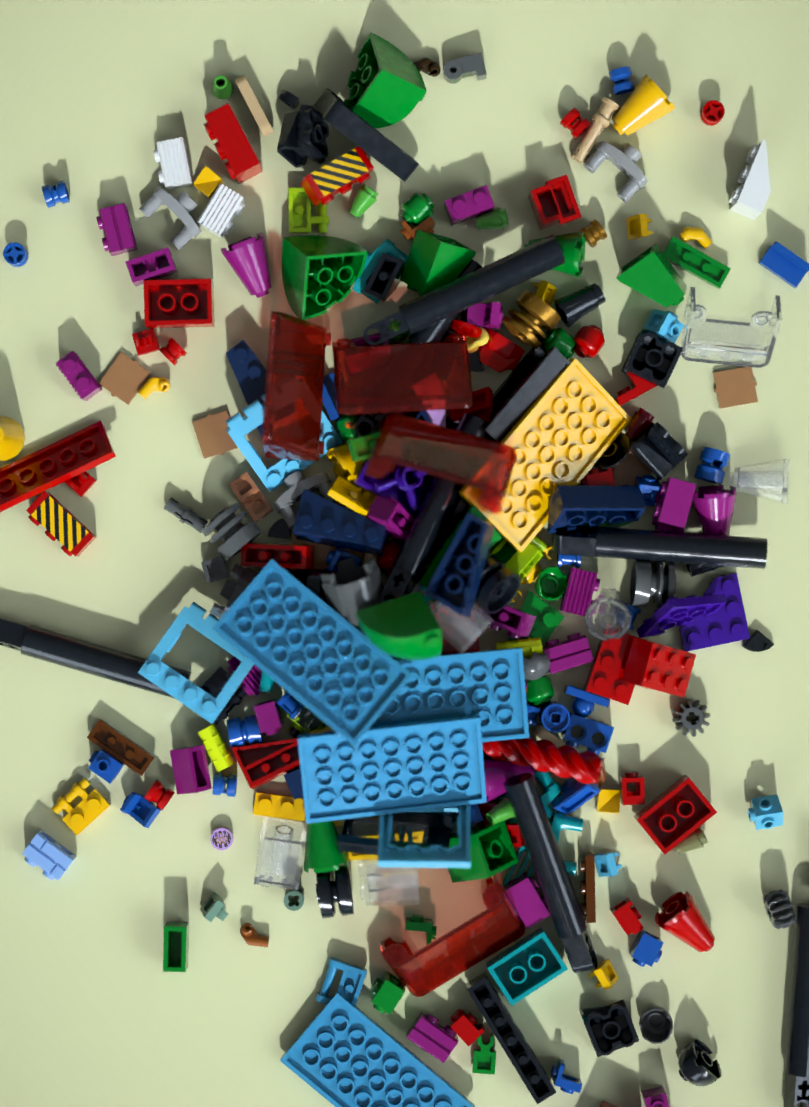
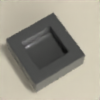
[201,556,229,584]

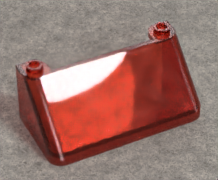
[263,311,331,461]
[332,333,473,414]
[364,413,517,515]
[381,875,525,997]

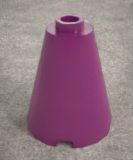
[220,233,272,298]
[693,485,737,536]
[480,759,534,804]

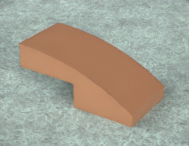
[229,471,274,523]

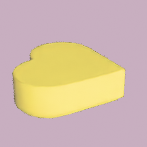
[461,327,489,353]

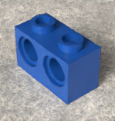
[561,712,614,755]

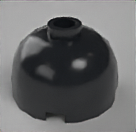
[678,1040,722,1086]

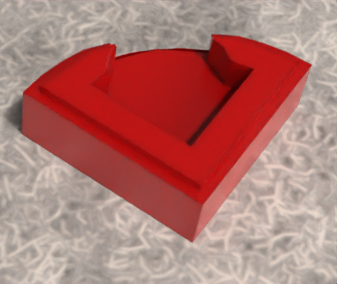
[451,320,482,338]

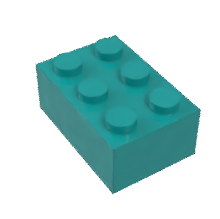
[486,927,568,1006]

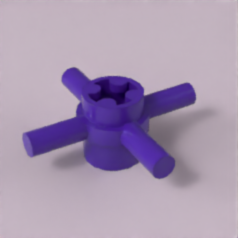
[374,444,437,511]

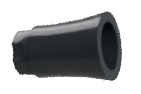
[554,283,606,327]

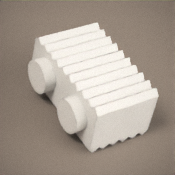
[153,137,193,189]
[197,183,245,238]

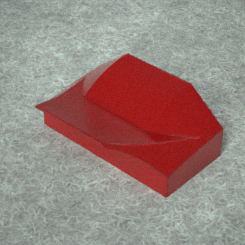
[477,328,525,373]
[449,387,493,423]

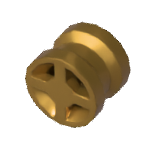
[580,219,607,248]

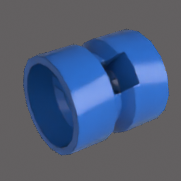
[694,447,731,485]
[539,702,570,733]
[227,715,263,747]

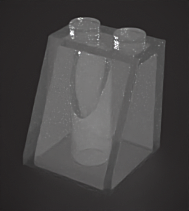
[427,600,494,654]
[254,816,307,890]
[358,858,420,906]

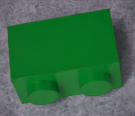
[163,922,189,972]

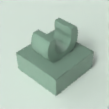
[200,892,228,922]

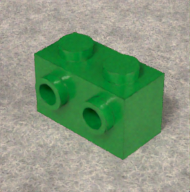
[370,970,405,1014]

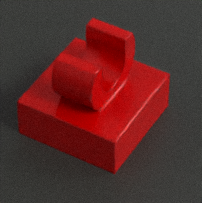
[132,328,160,356]
[65,471,97,497]

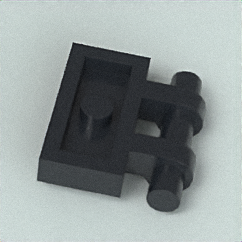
[200,666,247,725]

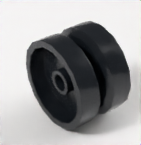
[474,556,521,615]
[316,865,354,918]

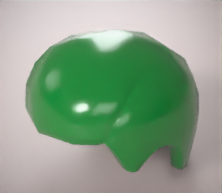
[534,566,567,601]

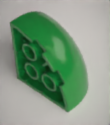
[344,32,427,129]
[282,235,367,320]
[355,591,442,660]

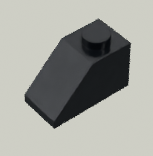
[364,253,405,301]

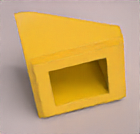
[193,166,224,200]
[595,788,620,814]

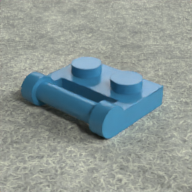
[315,957,367,1006]

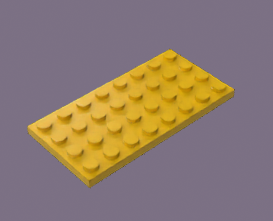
[459,358,632,553]

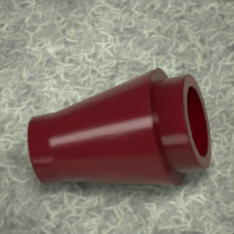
[625,407,655,442]

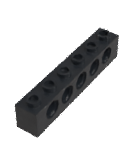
[466,972,556,1104]

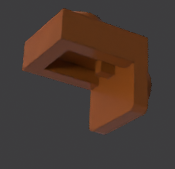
[400,217,435,242]

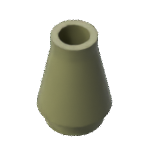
[675,827,708,854]

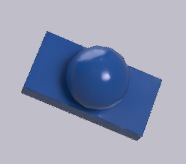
[564,684,610,717]
[551,778,601,815]

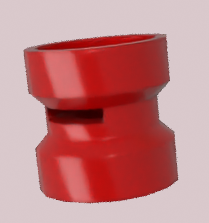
[560,108,591,139]
[144,780,175,810]

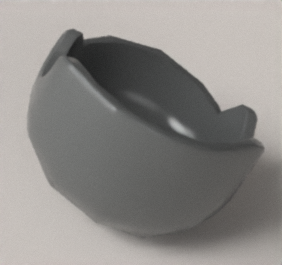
[523,652,551,681]
[639,1006,673,1044]

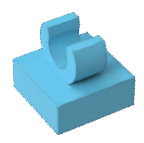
[594,852,622,877]

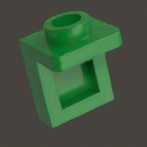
[405,914,437,945]

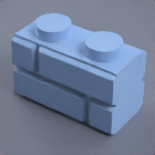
[22,830,77,880]

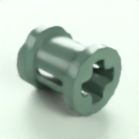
[284,888,304,911]

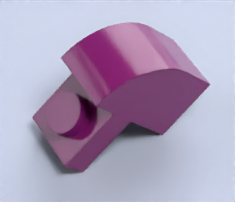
[461,302,503,329]

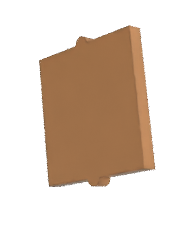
[99,352,151,405]
[713,366,758,409]
[192,410,238,459]
[613,451,650,486]

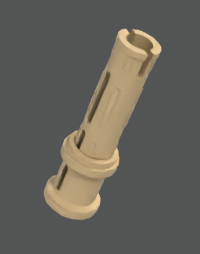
[571,97,620,164]

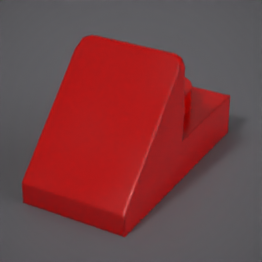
[614,371,658,406]

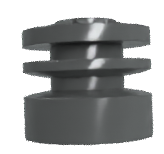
[202,502,262,562]
[630,560,676,607]

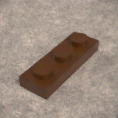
[87,719,155,776]
[580,852,596,923]

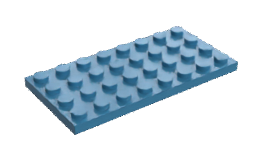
[212,559,413,746]
[371,647,529,742]
[297,715,487,824]
[280,991,475,1107]

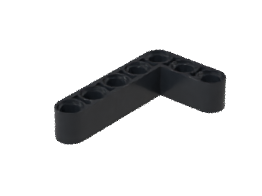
[313,88,419,182]

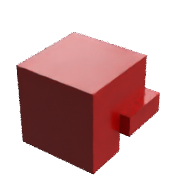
[528,174,582,230]

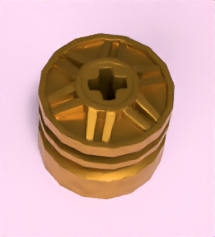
[501,290,561,349]

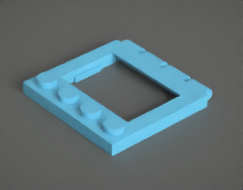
[226,375,343,492]
[138,602,254,724]
[378,804,471,868]

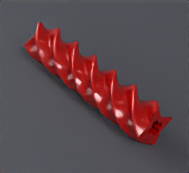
[482,736,605,784]

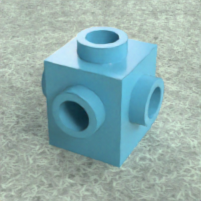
[644,309,684,343]
[748,795,783,830]

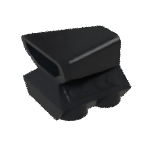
[277,105,329,168]
[621,329,683,388]
[630,422,688,480]
[580,999,639,1057]

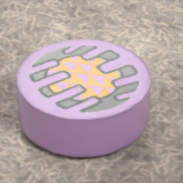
[211,827,233,850]

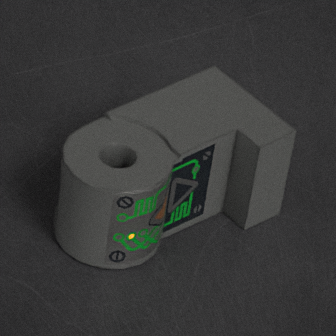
[444,53,487,84]

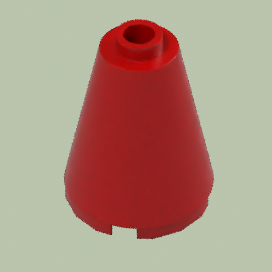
[655,891,715,952]

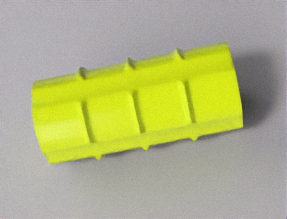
[496,637,543,659]
[197,723,235,772]

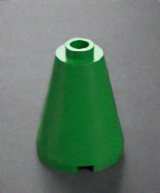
[524,232,585,277]
[304,821,349,873]

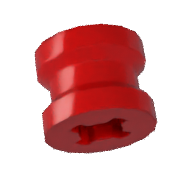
[700,100,725,126]
[159,337,187,366]

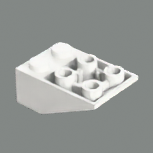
[729,140,771,220]

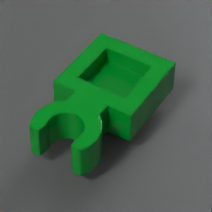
[472,1034,496,1075]

